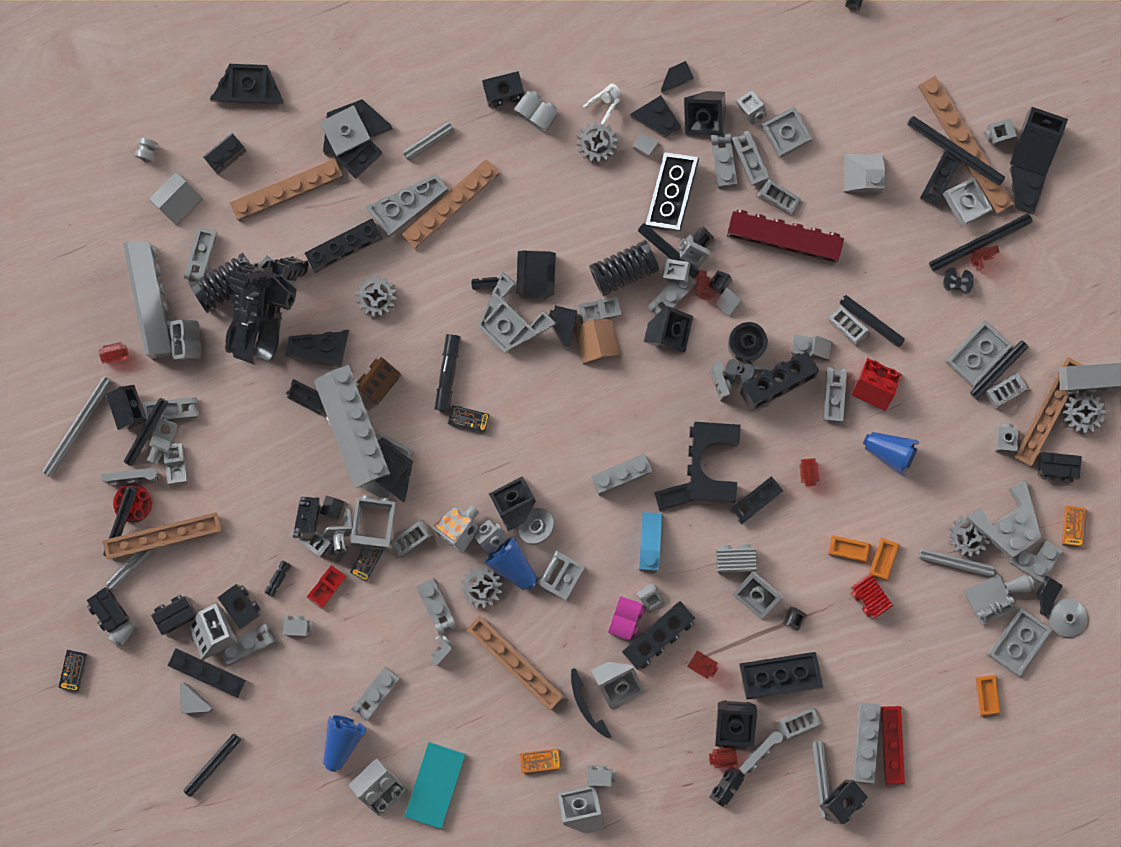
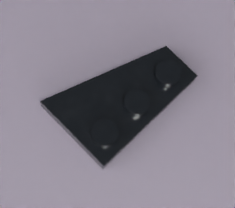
[285,329,349,367]

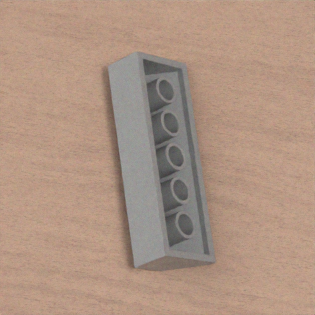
[123,241,173,360]
[314,365,391,488]

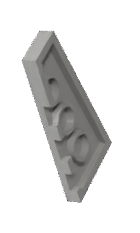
[365,174,448,237]

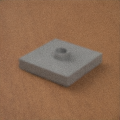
[320,105,371,157]
[761,106,813,158]
[943,177,993,226]

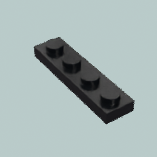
[167,648,246,698]

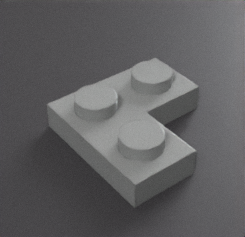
[1009,540,1063,583]

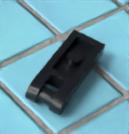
[920,151,961,207]
[730,476,783,525]

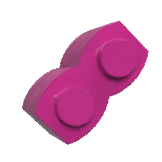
[608,596,645,640]

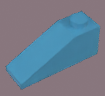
[638,512,662,571]

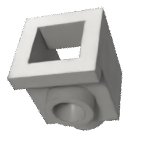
[984,118,1016,146]
[995,424,1018,453]
[283,615,313,636]
[587,765,615,786]

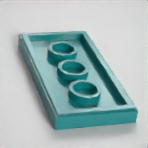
[404,742,465,829]

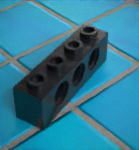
[304,218,383,273]
[740,352,819,411]
[622,601,695,670]

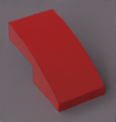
[307,565,346,609]

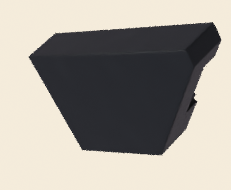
[661,61,694,93]
[1037,576,1063,617]

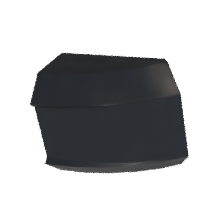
[516,250,556,299]
[715,700,757,750]

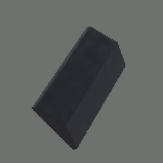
[646,152,699,231]
[739,652,823,700]

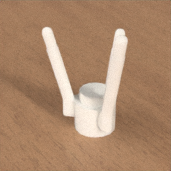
[583,84,621,125]

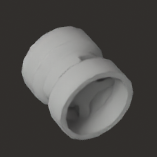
[134,138,158,162]

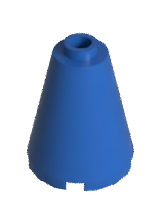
[863,432,919,476]
[485,537,537,590]
[323,715,366,772]

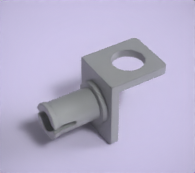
[147,418,178,464]
[323,509,352,553]

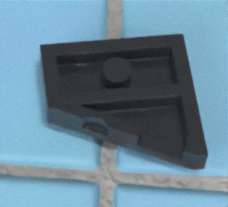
[630,95,681,138]
[330,140,383,180]
[1009,166,1046,214]

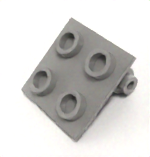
[964,574,1016,626]

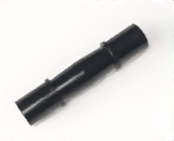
[434,334,461,412]

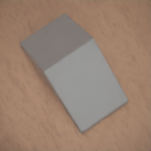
[180,682,214,713]

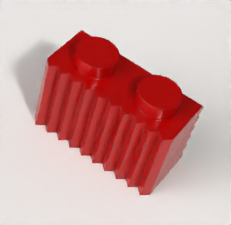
[850,574,893,619]

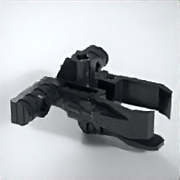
[225,256,309,365]

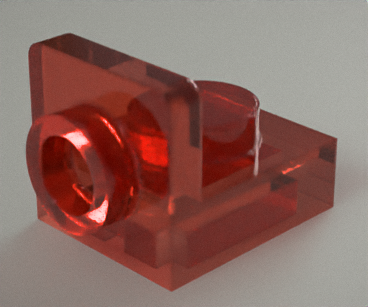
[971,245,1000,271]
[696,270,716,300]
[687,650,718,679]

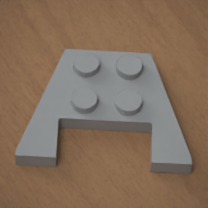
[477,272,557,353]
[965,480,1041,558]

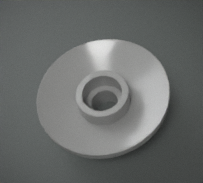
[518,508,554,544]
[1048,599,1087,637]

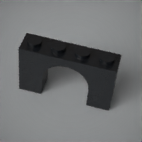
[686,422,741,503]

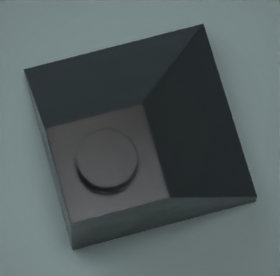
[684,91,726,136]
[644,306,693,353]
[489,476,536,531]

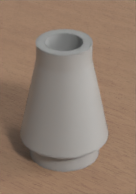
[1004,575,1034,594]
[107,620,136,648]

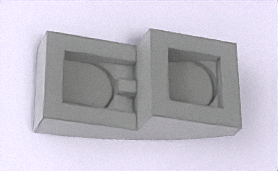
[578,296,622,323]
[163,443,188,487]

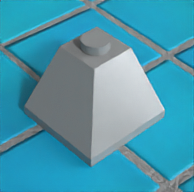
[844,154,885,193]
[591,662,645,709]
[557,786,604,833]

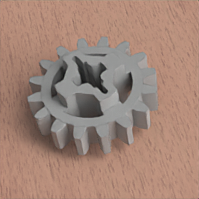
[576,121,618,163]
[355,275,397,317]
[1062,391,1106,433]
[948,515,990,557]
[461,566,502,608]

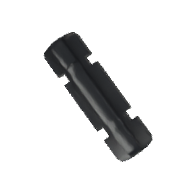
[471,277,499,290]
[264,561,291,597]

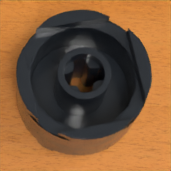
[728,322,768,363]

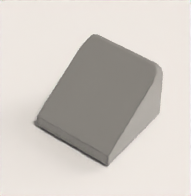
[633,133,658,158]
[714,288,741,316]
[636,583,665,612]

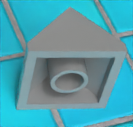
[149,172,203,225]
[732,571,783,619]

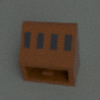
[357,357,402,405]

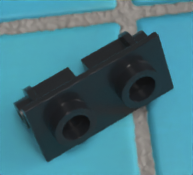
[709,766,745,807]

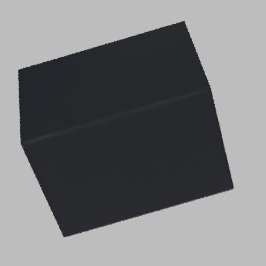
[693,226,714,248]
[707,270,732,295]
[320,495,344,519]
[782,606,806,631]

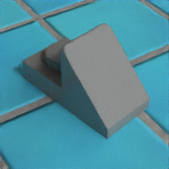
[791,334,832,360]

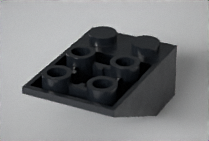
[1010,107,1068,177]

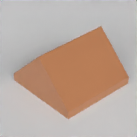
[574,318,620,364]

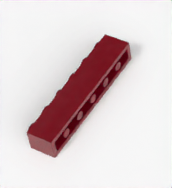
[726,209,844,263]

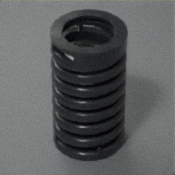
[589,240,659,296]
[189,252,250,313]

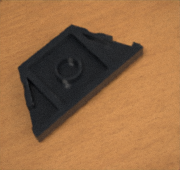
[210,63,284,104]
[323,99,392,155]
[376,438,413,503]

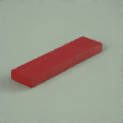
[881,706,905,785]

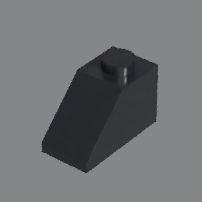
[549,305,577,350]

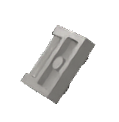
[710,362,732,401]
[536,550,585,600]

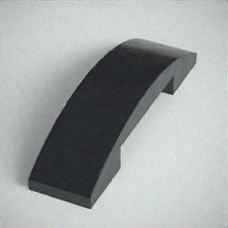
[571,668,612,739]

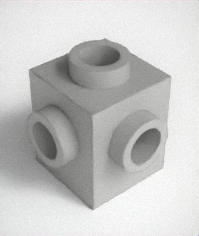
[474,520,506,555]

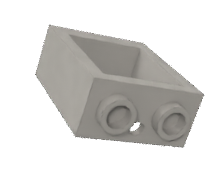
[350,495,396,551]

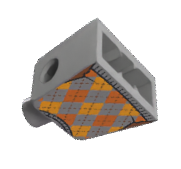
[432,505,479,554]

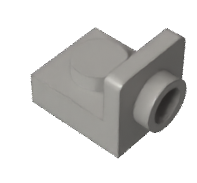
[736,90,767,125]
[679,234,710,267]
[662,259,690,282]
[431,636,453,666]

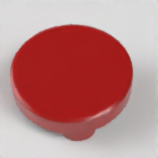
[113,484,153,523]

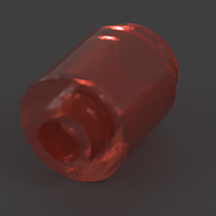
[99,342,129,364]
[799,458,820,487]
[709,748,738,769]

